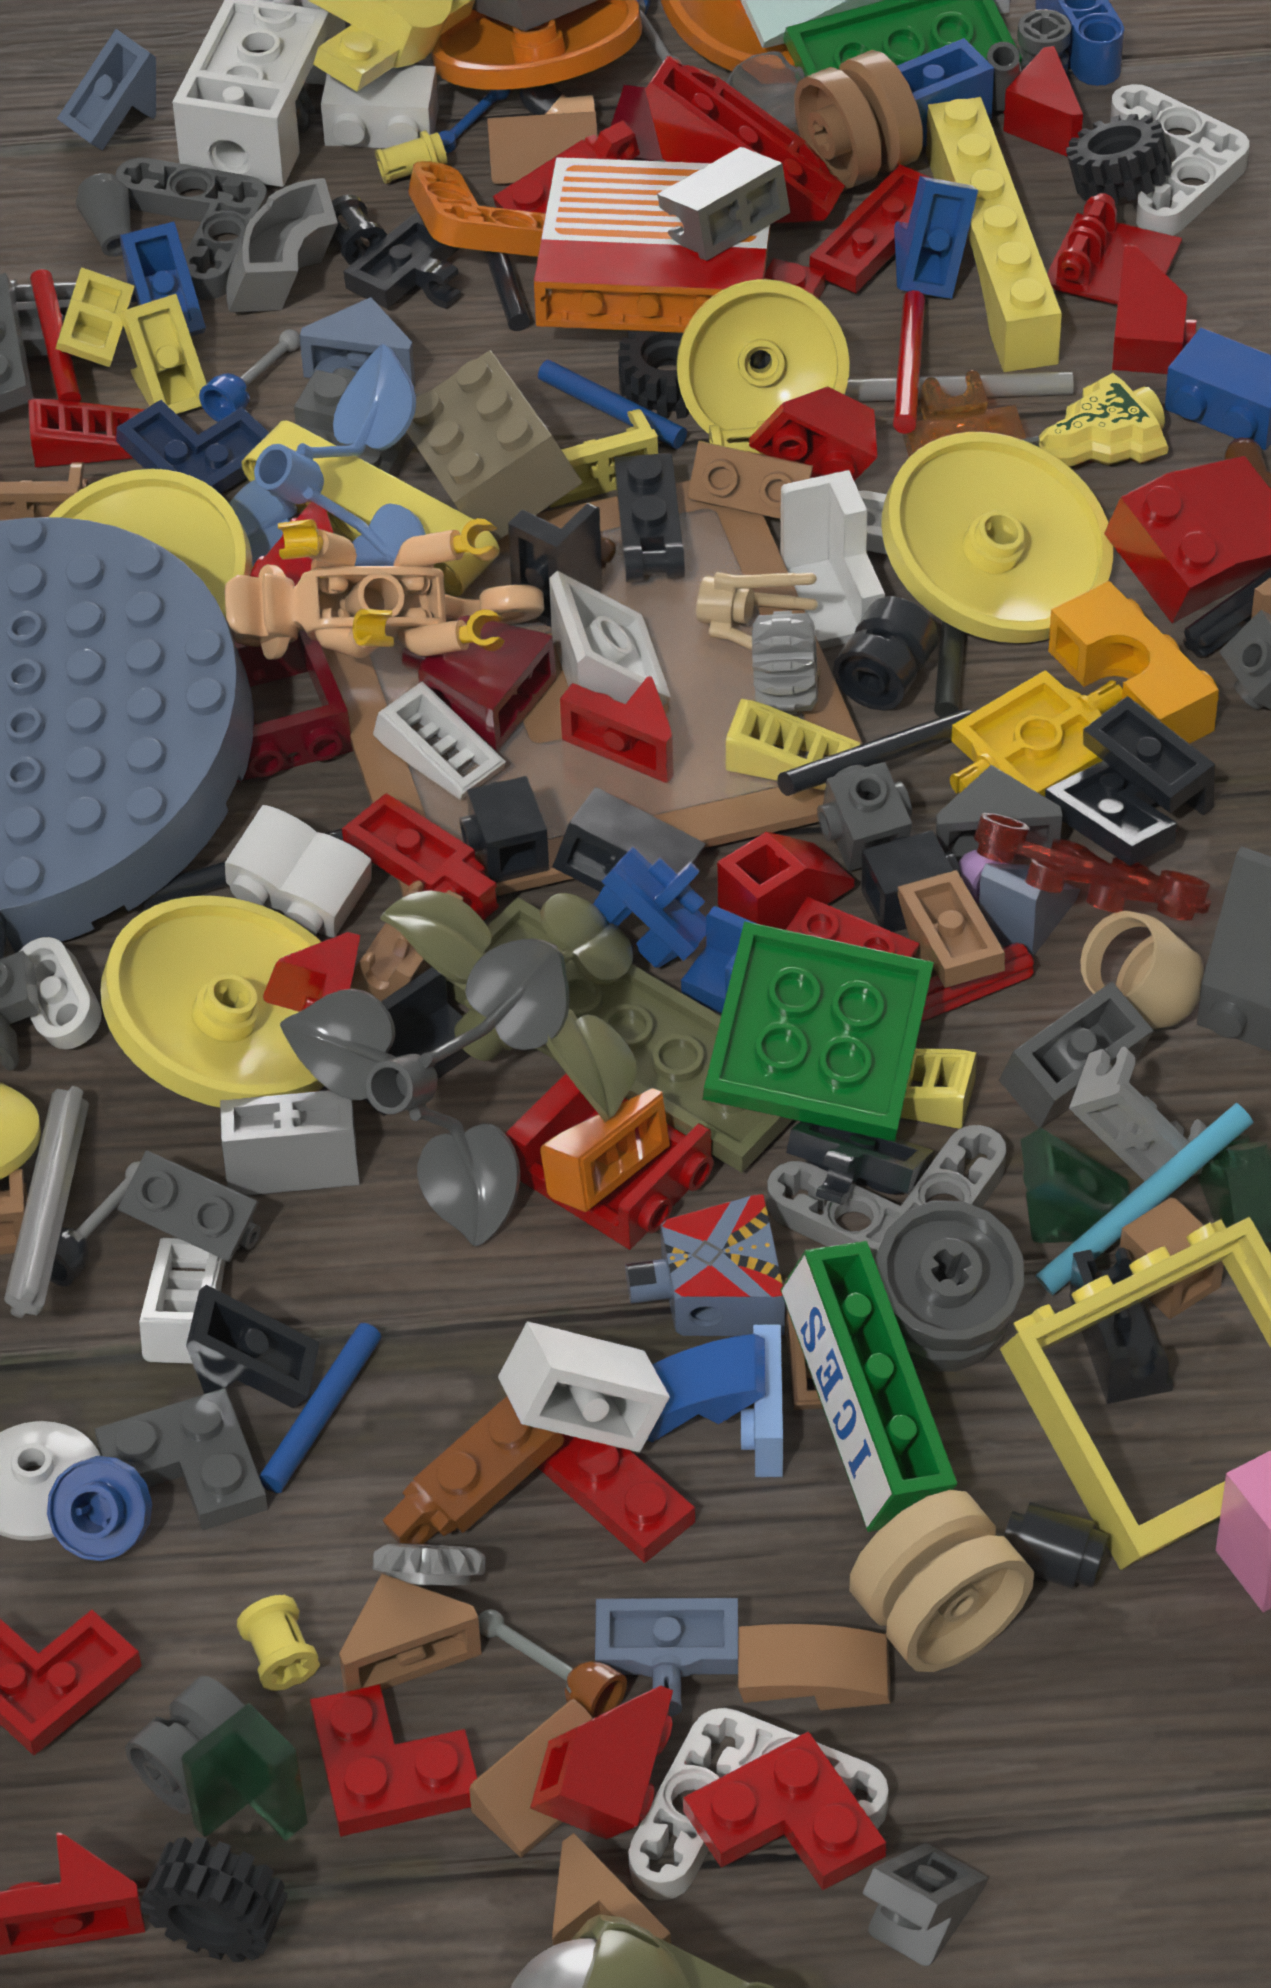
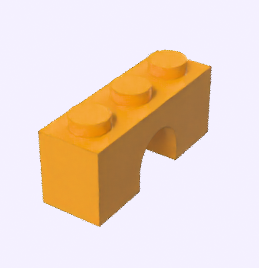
[1048,581,1219,744]

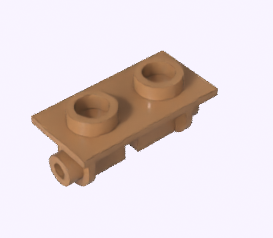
[687,441,813,519]

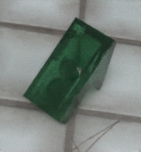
[1020,1127,1129,1243]

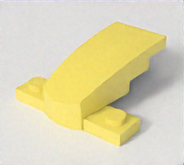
[308,0,475,92]

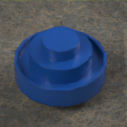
[47,1456,152,1561]

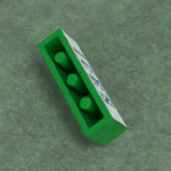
[780,1241,957,1532]

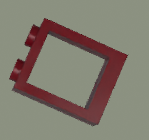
[234,630,353,782]

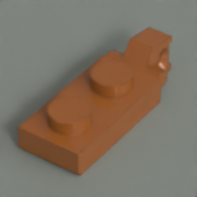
[383,1396,565,1544]

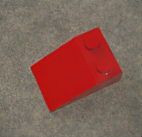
[1104,456,1271,624]

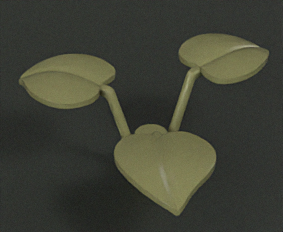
[380,891,637,1122]

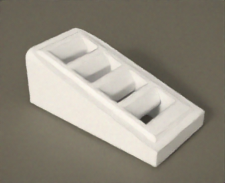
[373,681,506,800]
[139,1238,226,1364]

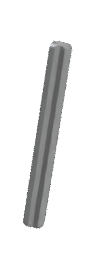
[4,1086,89,1318]

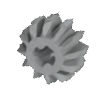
[752,610,818,715]

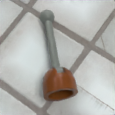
[478,1609,627,1718]

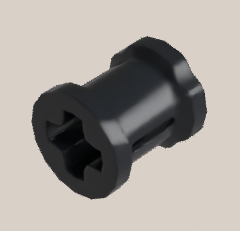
[332,195,387,265]

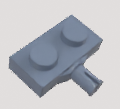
[595,1598,738,1716]

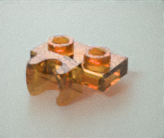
[903,370,1026,457]

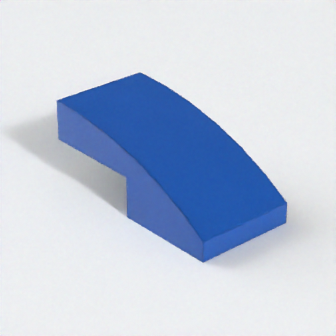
[647,1333,766,1442]

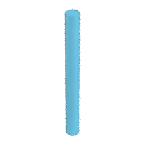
[1035,1103,1254,1296]

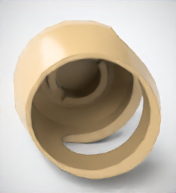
[1080,910,1204,1030]

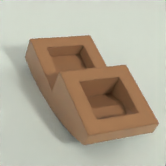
[738,1624,890,1710]

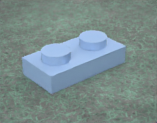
[741,1325,783,1477]

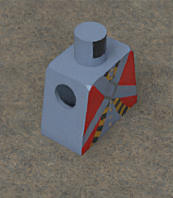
[625,1194,785,1336]

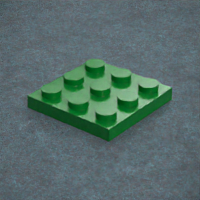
[702,921,934,1142]

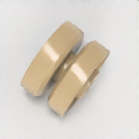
[849,1490,1034,1672]

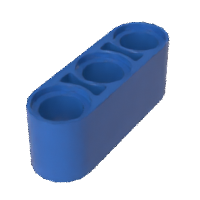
[1035,0,1124,86]

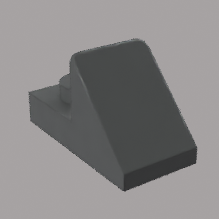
[862,1842,988,1966]

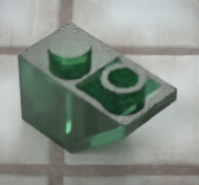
[1197,1134,1271,1243]

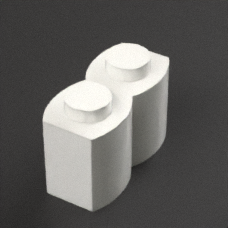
[225,805,372,937]

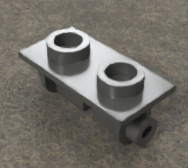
[117,1150,261,1262]

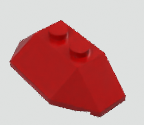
[645,56,845,223]

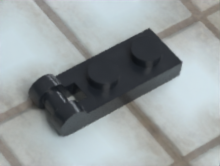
[614,453,685,582]

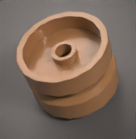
[794,50,923,191]

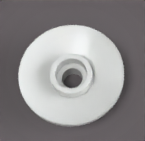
[0,1421,101,1541]

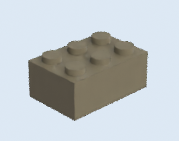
[406,350,583,541]

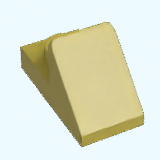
[119,294,207,414]

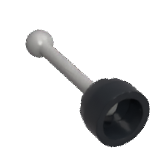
[50,1161,140,1286]

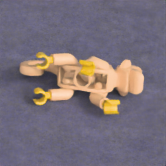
[225,518,544,660]

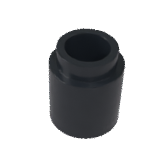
[1004,1501,1109,1589]

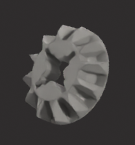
[372,1543,485,1585]

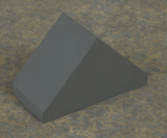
[935,765,1062,862]

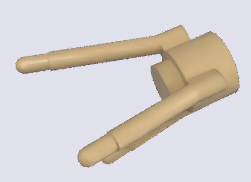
[696,572,821,677]

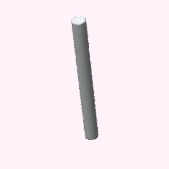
[845,372,1074,402]

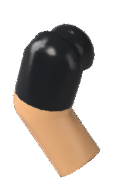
[520,84,595,115]

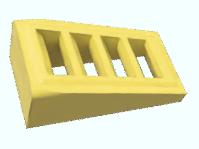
[726,698,860,790]
[900,1049,977,1129]

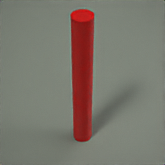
[30,269,81,402]

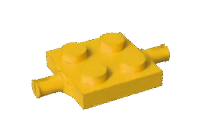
[949,670,1123,797]

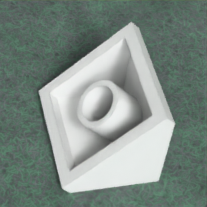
[549,571,671,706]

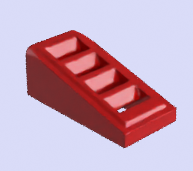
[28,399,145,468]

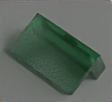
[181,1703,308,1841]

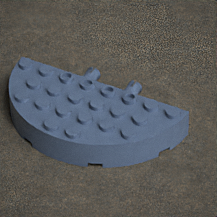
[0,517,254,953]

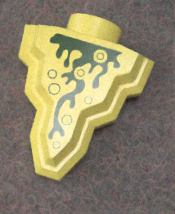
[1039,373,1168,467]

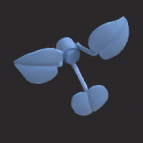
[229,344,426,566]

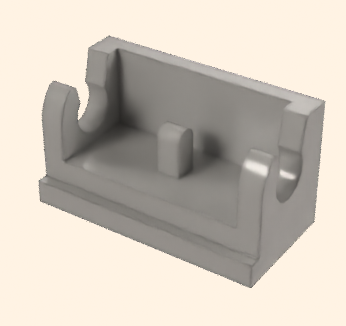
[1069,1047,1207,1181]
[220,1090,359,1196]

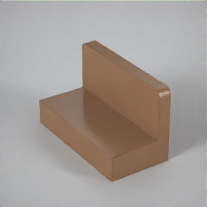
[487,111,597,185]

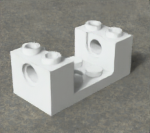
[172,0,345,187]

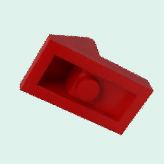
[560,675,673,784]
[263,932,361,1012]
[0,1833,145,1955]

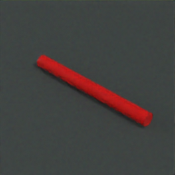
[893,290,925,434]

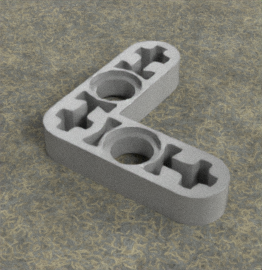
[767,1125,1006,1261]

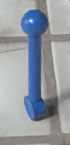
[439,89,511,153]

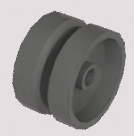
[875,1201,1025,1372]

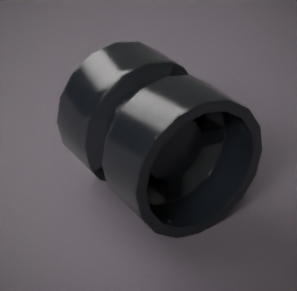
[833,596,939,710]

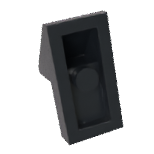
[186,1285,320,1408]

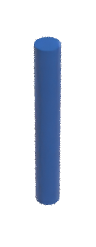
[538,359,687,449]
[259,1323,382,1493]

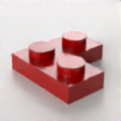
[0,1610,142,1756]
[310,1684,477,1837]
[683,1731,886,1890]

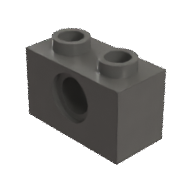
[999,982,1154,1129]

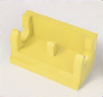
[550,409,658,508]

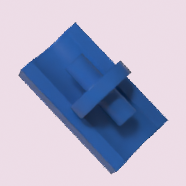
[593,847,706,968]

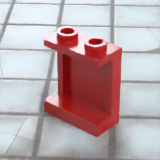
[505,1073,713,1250]

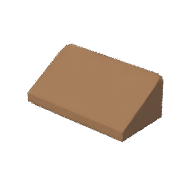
[469,1699,593,1858]

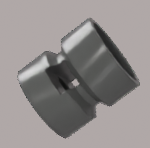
[125,1676,263,1814]

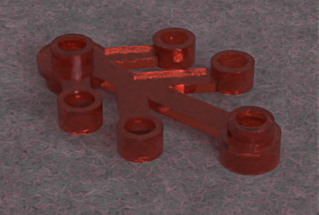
[974,813,1212,921]

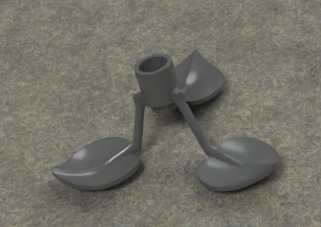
[280,939,570,1246]

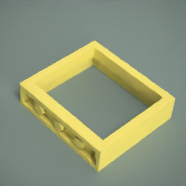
[1000,1217,1271,1571]

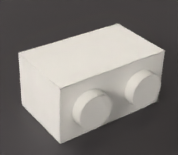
[321,65,439,148]
[498,1321,670,1452]

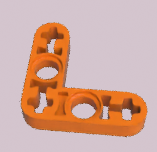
[408,161,546,257]

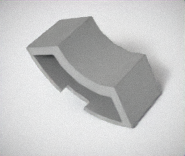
[226,178,338,312]

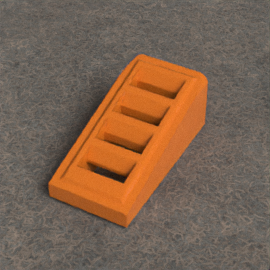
[540,1088,670,1212]

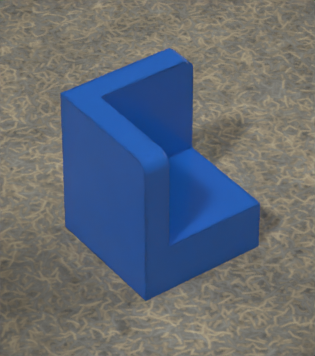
[681,906,756,1014]

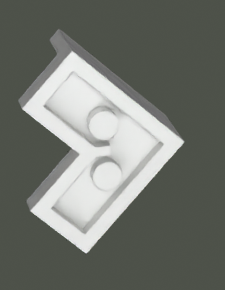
[780,470,885,649]

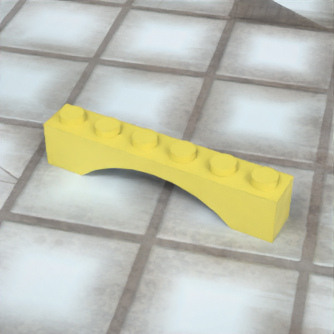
[926,97,1062,372]

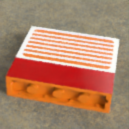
[534,157,771,333]

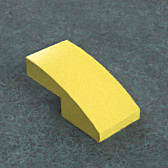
[55,267,135,367]

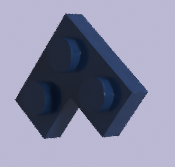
[116,400,269,494]

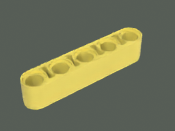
[242,421,500,596]

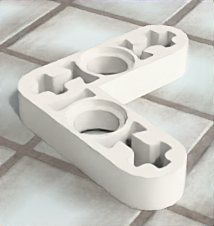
[1110,84,1249,236]
[628,1708,889,1901]

